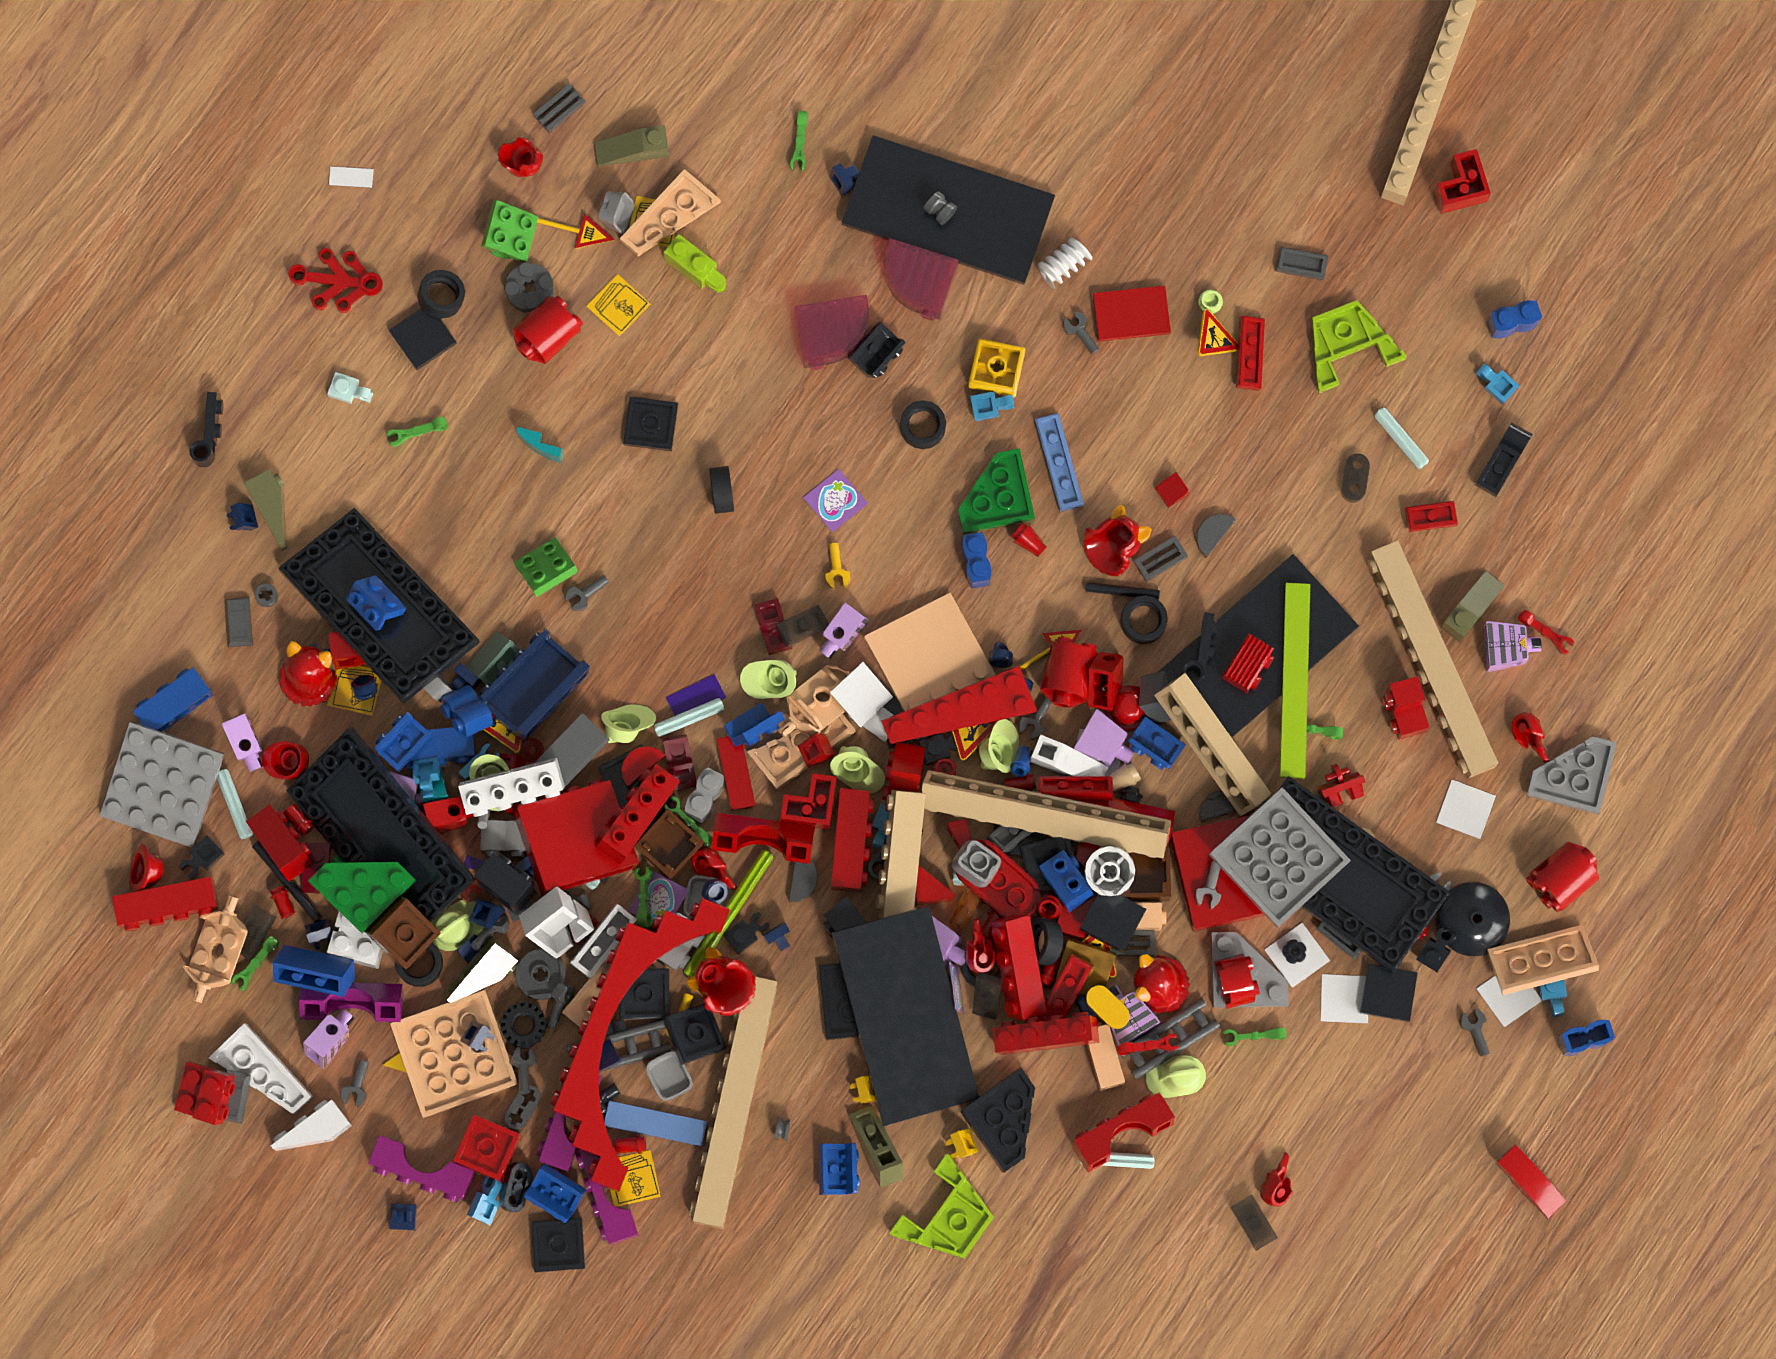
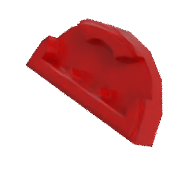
[622,746,665,788]

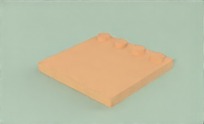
[863,593,996,711]
[390,990,518,1118]

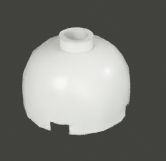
[1085,846,1135,896]

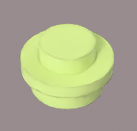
[1198,290,1223,314]

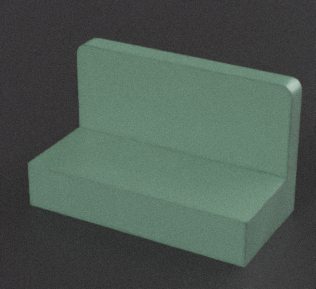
[466,632,520,685]

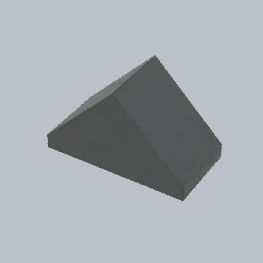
[1139,671,1171,723]

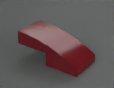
[755,598,792,655]
[663,734,697,791]

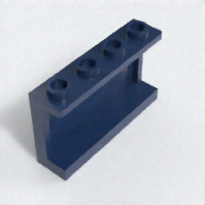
[479,629,590,742]

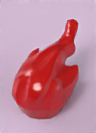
[1511,712,1549,763]
[691,846,738,890]
[965,918,996,974]
[1260,1152,1293,1207]

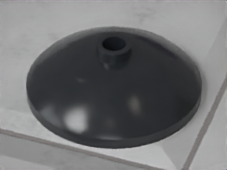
[1436,882,1510,957]

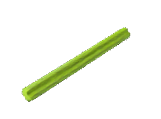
[684,850,773,977]

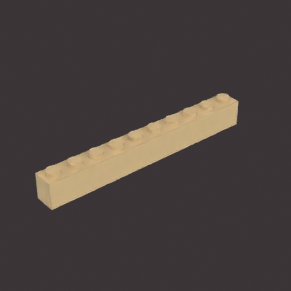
[1381,0,1477,205]
[1367,541,1498,779]
[922,770,1171,858]
[689,977,778,1229]

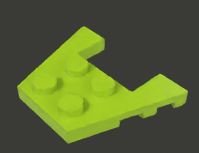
[1312,300,1407,393]
[889,1154,994,1259]

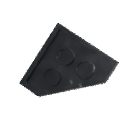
[960,1067,1035,1173]

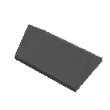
[535,713,610,792]

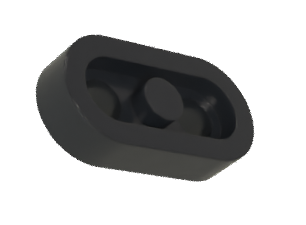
[499,1162,532,1212]

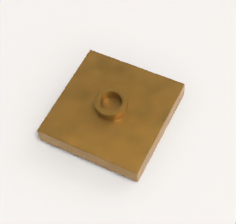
[1054,938,1116,996]

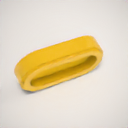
[1086,986,1130,1029]

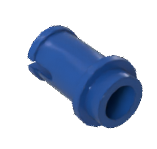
[1011,746,1033,777]

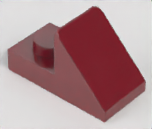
[302,842,331,894]

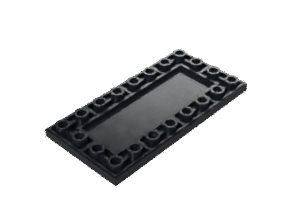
[842,135,1055,285]
[278,508,480,704]
[1157,554,1359,738]
[286,727,476,923]
[1276,776,1451,973]
[832,905,979,1126]

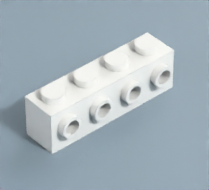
[458,758,565,817]

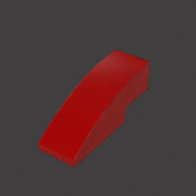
[1495,1144,1565,1219]

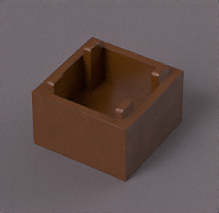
[634,809,705,880]
[1120,847,1171,901]
[365,896,441,969]

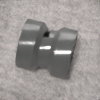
[923,191,957,225]

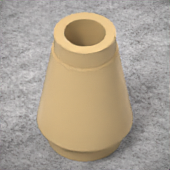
[1110,762,1141,792]

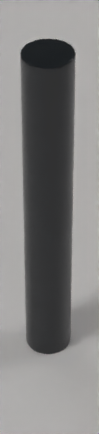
[1086,582,1160,600]

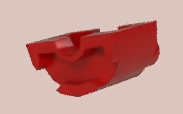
[1213,954,1260,1009]

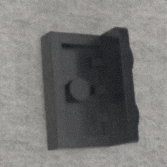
[847,322,906,378]

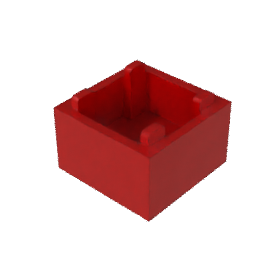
[453,1114,522,1183]

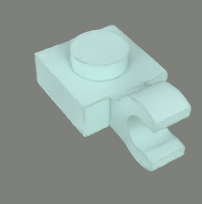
[327,372,373,404]

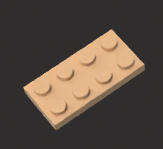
[1487,925,1599,995]

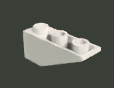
[1030,735,1108,776]
[271,1100,352,1151]

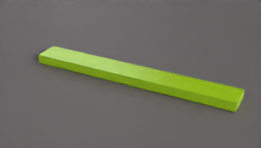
[1280,583,1310,779]

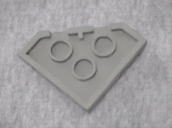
[1526,737,1617,815]
[1211,932,1289,1008]

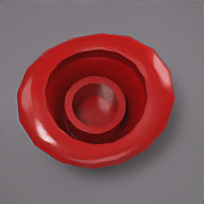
[1104,685,1149,732]
[129,844,164,892]

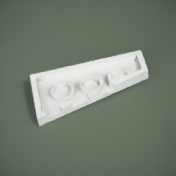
[209,1023,313,1114]

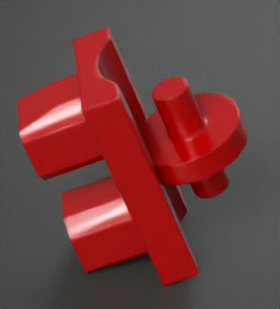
[1317,763,1365,807]

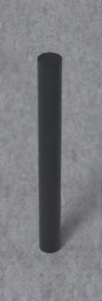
[252,841,322,922]

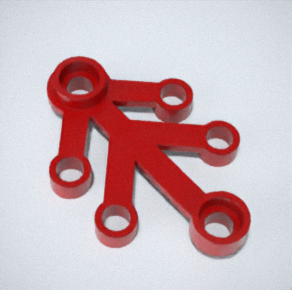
[288,248,383,313]

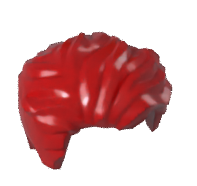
[498,137,543,177]

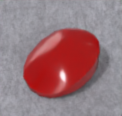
[262,741,309,780]

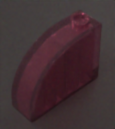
[884,238,959,321]
[795,295,869,370]

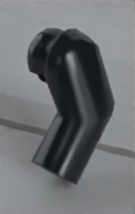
[599,1083,621,1115]

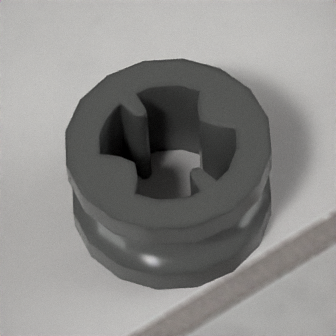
[254,583,278,607]
[775,1117,791,1141]

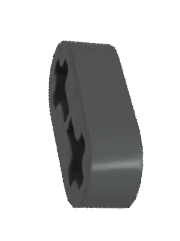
[505,1085,541,1131]

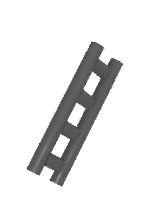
[1117,997,1220,1080]
[566,1019,671,1071]

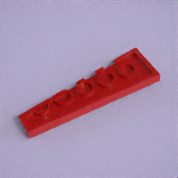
[881,666,1037,744]

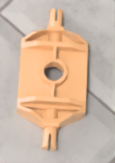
[778,665,857,738]
[183,896,248,1003]

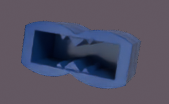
[1487,300,1542,339]
[962,532,991,589]
[440,685,493,737]
[1557,1020,1615,1056]

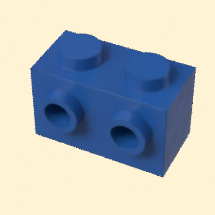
[1039,850,1094,913]

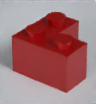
[1434,149,1491,214]
[1382,676,1430,740]
[882,743,926,811]
[780,773,837,830]

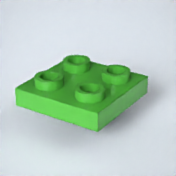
[481,200,539,263]
[514,537,579,597]

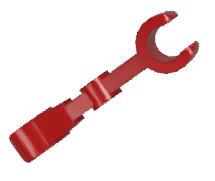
[1518,610,1574,654]
[1117,1034,1179,1056]

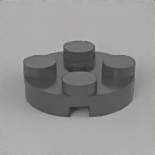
[505,262,554,312]
[516,949,566,1000]

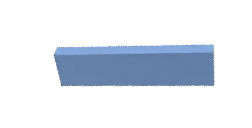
[1035,413,1084,512]
[604,1101,707,1147]

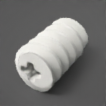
[1038,238,1092,289]

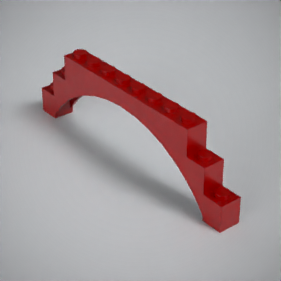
[550,898,730,1192]

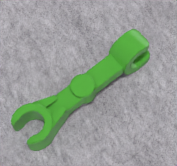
[790,111,808,171]
[387,417,448,447]
[1306,724,1343,740]
[664,796,712,847]
[634,866,653,928]
[231,936,279,991]
[1223,1028,1286,1047]

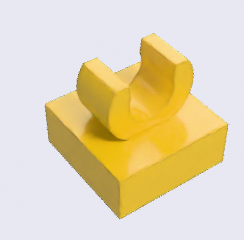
[850,1076,876,1103]
[945,1129,979,1158]

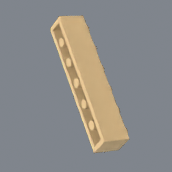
[1154,673,1271,816]
[875,790,926,920]

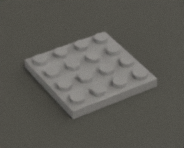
[100,722,225,848]
[1209,788,1351,928]

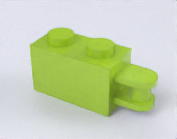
[664,234,726,293]

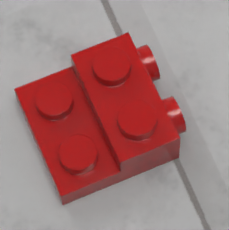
[174,1061,235,1125]

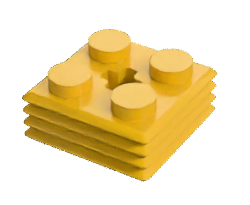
[968,338,1025,397]

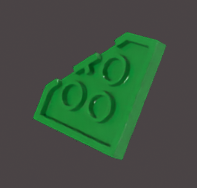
[958,448,1035,534]
[308,862,416,934]

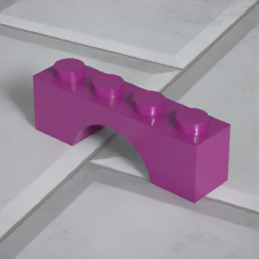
[299,983,404,1022]
[537,1075,602,1171]
[368,1135,475,1203]
[576,1150,639,1245]

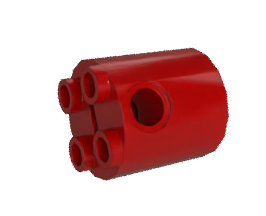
[513,295,583,364]
[1040,636,1098,708]
[1525,842,1600,912]

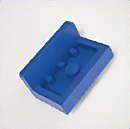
[347,575,406,631]
[724,703,785,747]
[374,712,432,772]
[1128,717,1186,770]
[818,1143,860,1195]
[524,1164,587,1223]

